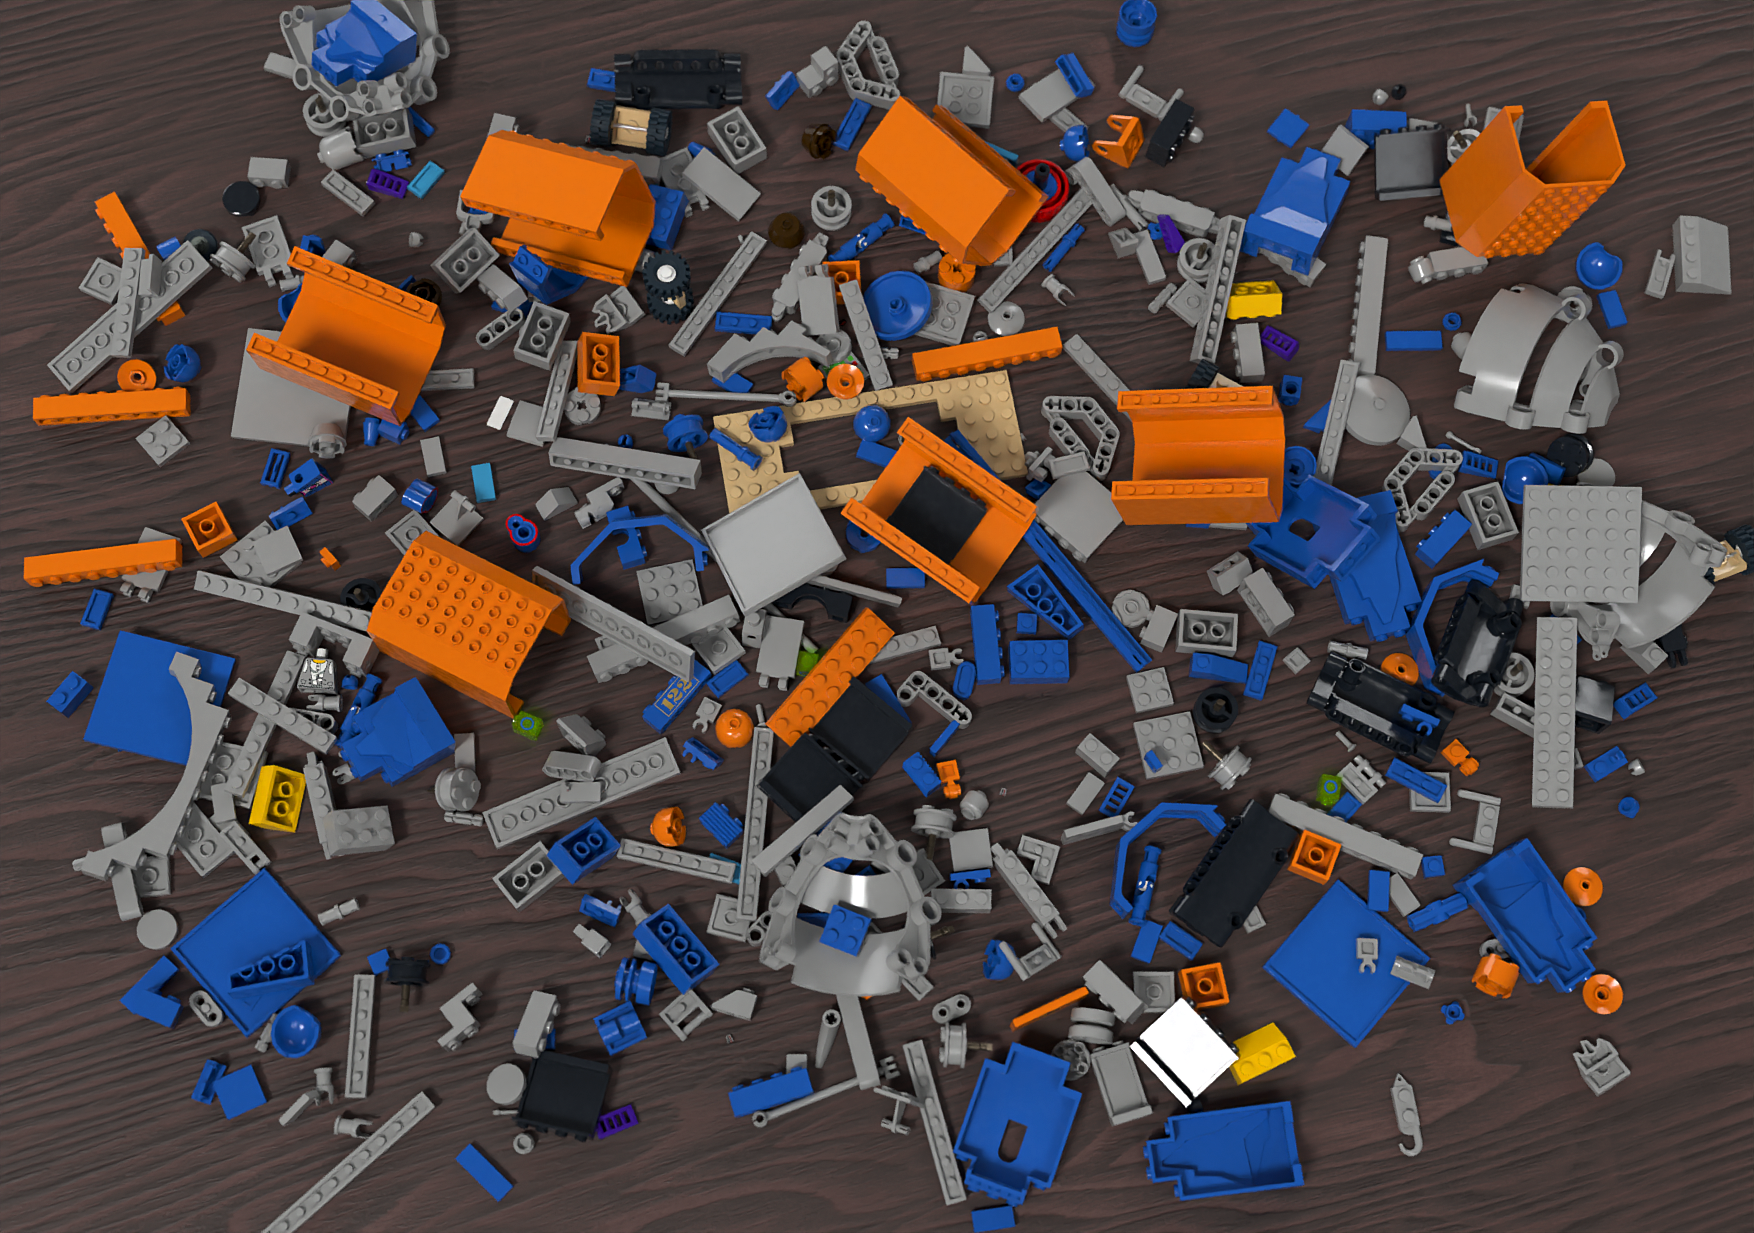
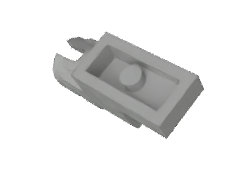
[574,477,624,529]

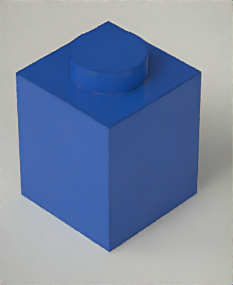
[377,419,409,445]

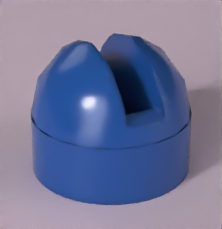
[618,434,633,449]
[342,675,358,690]

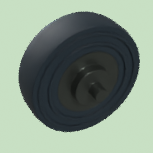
[183,229,218,261]

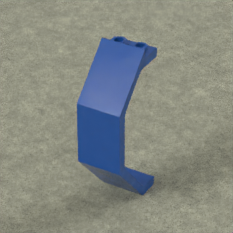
[509,245,589,305]
[571,514,710,584]
[1406,559,1499,697]
[1110,803,1226,919]

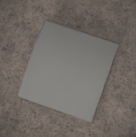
[507,401,545,447]

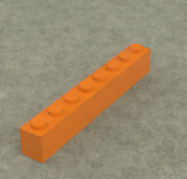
[95,192,185,326]
[912,327,1062,382]
[33,387,191,426]
[24,539,182,587]

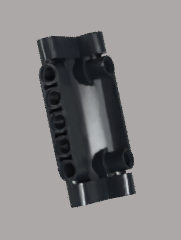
[1431,580,1524,707]
[1306,651,1455,764]

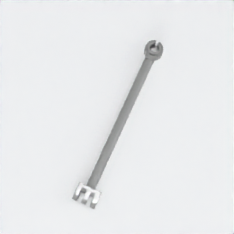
[655,383,797,407]
[752,1056,900,1128]

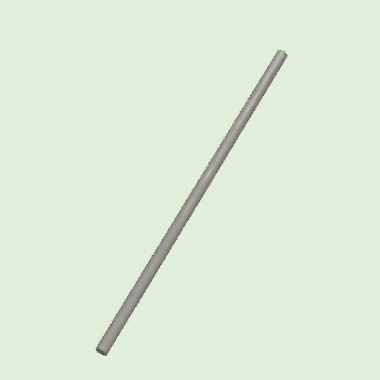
[605,444,819,656]

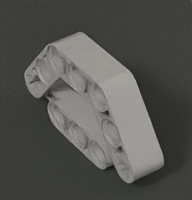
[837,21,900,110]
[1041,396,1119,481]
[1382,448,1463,532]

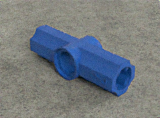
[1407,892,1468,932]

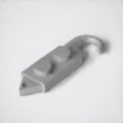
[1390,1073,1423,1156]

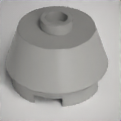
[308,423,346,458]

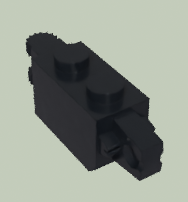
[1654,623,1688,668]

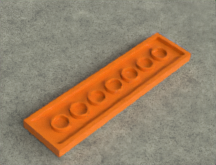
[765,607,895,747]

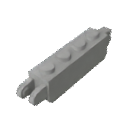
[1127,189,1221,238]
[771,233,829,322]
[303,752,342,859]
[990,842,1067,939]

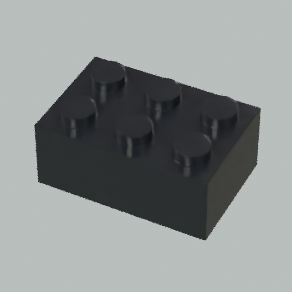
[1145,98,1195,167]

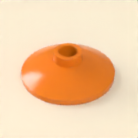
[117,359,156,392]
[827,364,864,399]
[1380,653,1419,686]
[1563,867,1603,906]
[1582,974,1623,1014]

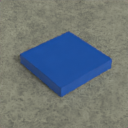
[212,1065,267,1120]

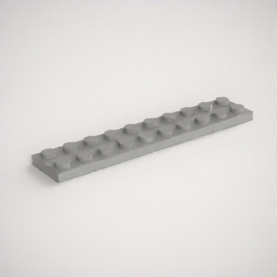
[47,240,213,393]
[532,566,695,682]
[1532,617,1578,809]
[482,737,681,850]

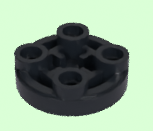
[222,181,261,217]

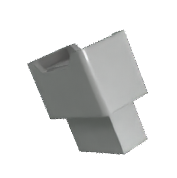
[573,924,611,958]

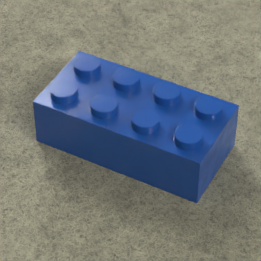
[633,904,720,995]

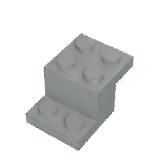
[438,983,482,1051]

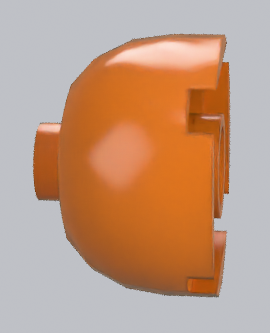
[715,709,754,748]
[650,807,686,846]

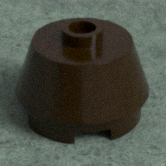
[801,124,837,159]
[768,213,805,249]
[406,278,442,306]

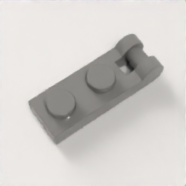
[219,820,271,875]

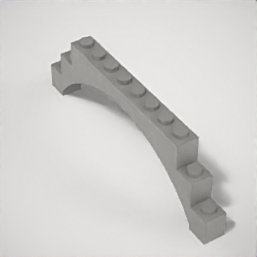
[80,652,232,881]

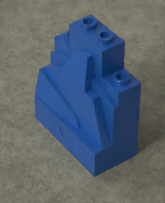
[311,0,417,87]
[340,677,456,787]

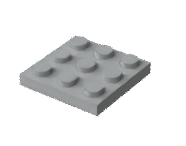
[937,72,994,129]
[914,281,975,346]
[220,521,302,588]
[636,559,703,627]
[1133,711,1204,780]
[199,742,268,810]

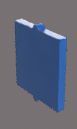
[1267,108,1309,148]

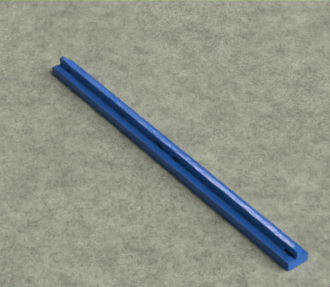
[943,430,1152,673]

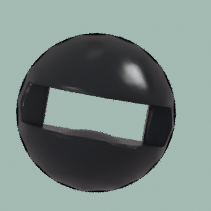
[1391,84,1406,100]
[1188,1099,1204,1114]

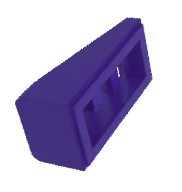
[367,168,409,199]
[1157,214,1185,253]
[1260,326,1299,362]
[596,1104,639,1140]

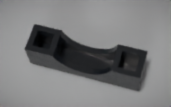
[773,583,853,623]

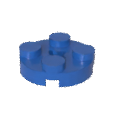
[846,521,881,553]

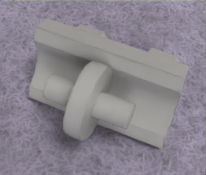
[1025,447,1055,482]

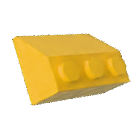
[1225,280,1282,319]
[249,765,306,833]
[1229,1023,1296,1085]

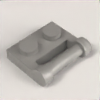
[659,989,713,1042]

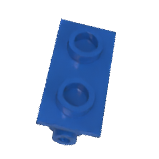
[372,149,412,172]
[191,1059,226,1105]

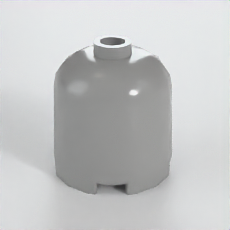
[317,126,365,170]

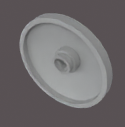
[1345,375,1410,446]

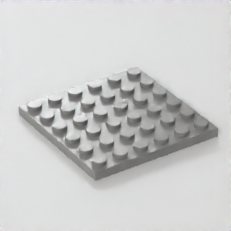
[1520,485,1642,603]

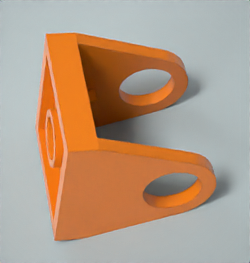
[1092,115,1145,168]

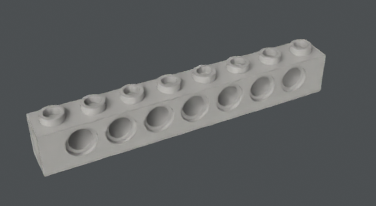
[1190,215,1246,364]

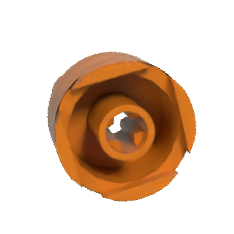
[938,253,976,293]
[781,357,824,402]
[1472,954,1519,998]

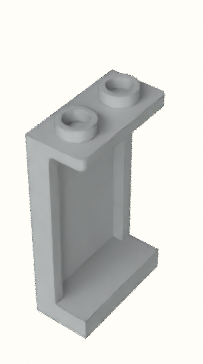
[1090,1041,1153,1126]

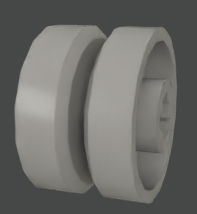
[1068,1008,1115,1044]

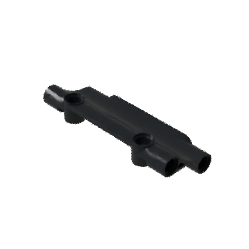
[614,49,742,110]
[1172,799,1299,948]

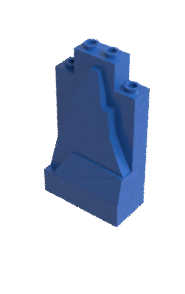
[1239,147,1350,276]
[1312,490,1422,642]
[1452,838,1597,993]
[1143,1101,1304,1201]

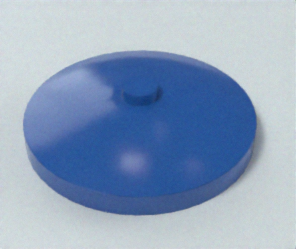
[863,271,933,341]

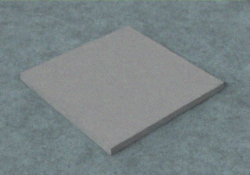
[231,328,351,447]
[701,473,846,617]

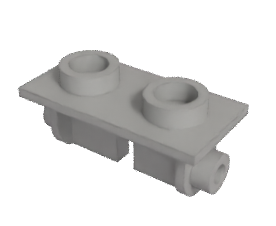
[631,398,671,421]
[1390,956,1435,989]

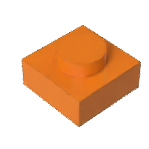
[319,547,341,571]

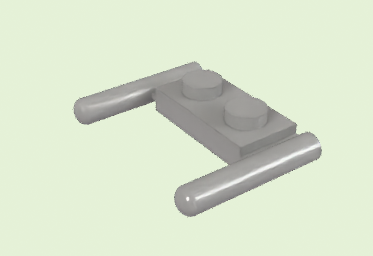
[1118,66,1184,121]
[1449,789,1501,854]
[999,922,1061,981]

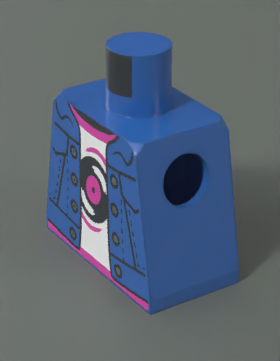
[284,458,333,497]

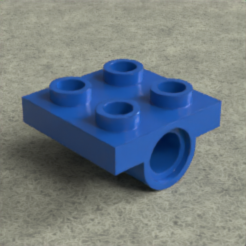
[594,1001,647,1056]

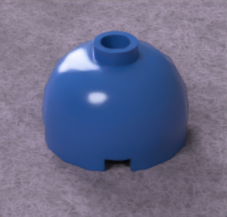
[1060,125,1089,162]
[164,344,201,383]
[853,405,891,443]
[748,406,787,443]
[983,940,1018,980]

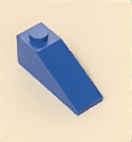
[1189,652,1248,684]

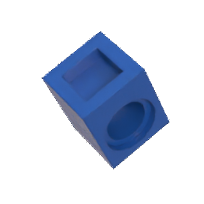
[1278,375,1302,406]

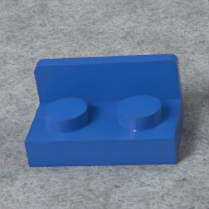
[300,235,326,256]

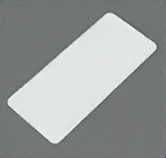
[487,396,514,430]

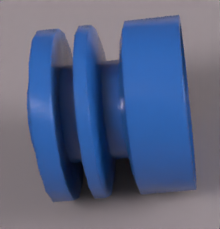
[1116,0,1157,47]
[1284,446,1317,489]
[614,957,658,1005]

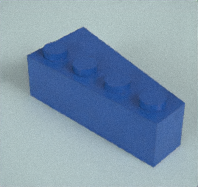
[1007,564,1084,640]
[226,940,314,999]

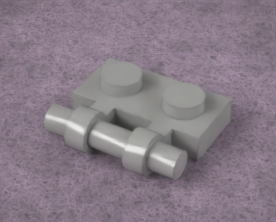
[1336,755,1386,805]

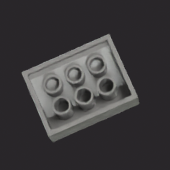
[1673,216,1731,294]

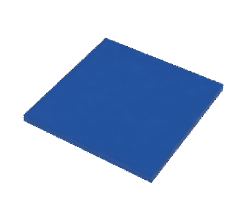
[83,630,236,766]
[170,868,342,1038]
[1262,879,1430,1048]

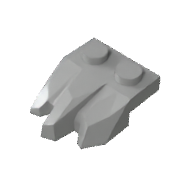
[592,286,646,334]
[1573,1038,1631,1097]

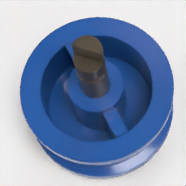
[663,414,708,459]

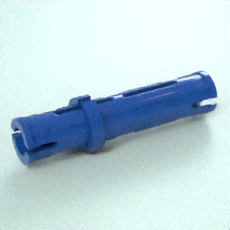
[1042,224,1085,272]

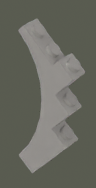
[707,320,832,383]

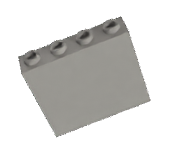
[1034,472,1123,563]

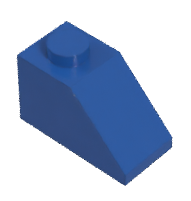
[619,365,657,393]

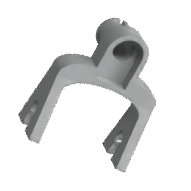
[456,190,495,233]

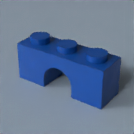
[606,506,647,570]

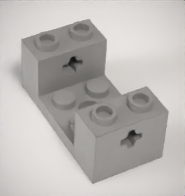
[289,612,379,678]

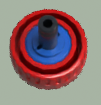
[1017,159,1069,223]

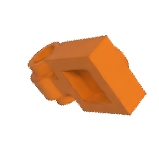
[1441,739,1479,776]
[936,760,961,799]

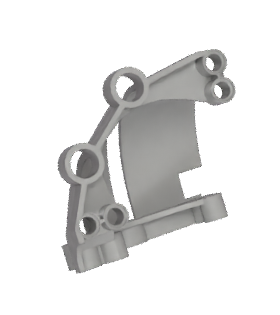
[280,0,450,121]
[1454,283,1624,434]
[1550,482,1728,649]
[759,812,941,996]

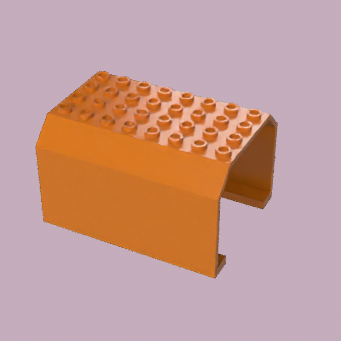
[855,96,1049,266]
[1440,101,1626,258]
[460,130,656,287]
[246,246,446,426]
[1111,386,1286,525]
[840,417,1039,606]
[367,531,571,719]

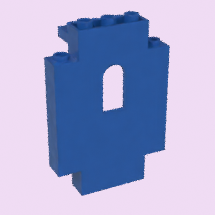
[1246,475,1381,589]
[953,1042,1083,1207]

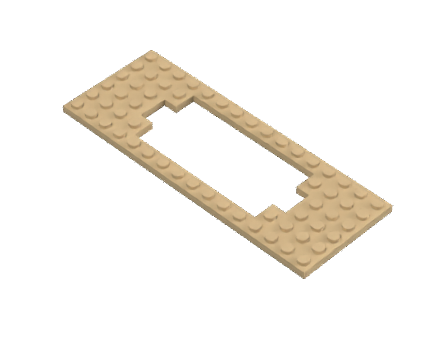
[713,370,1028,513]

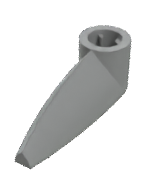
[815,1010,841,1069]

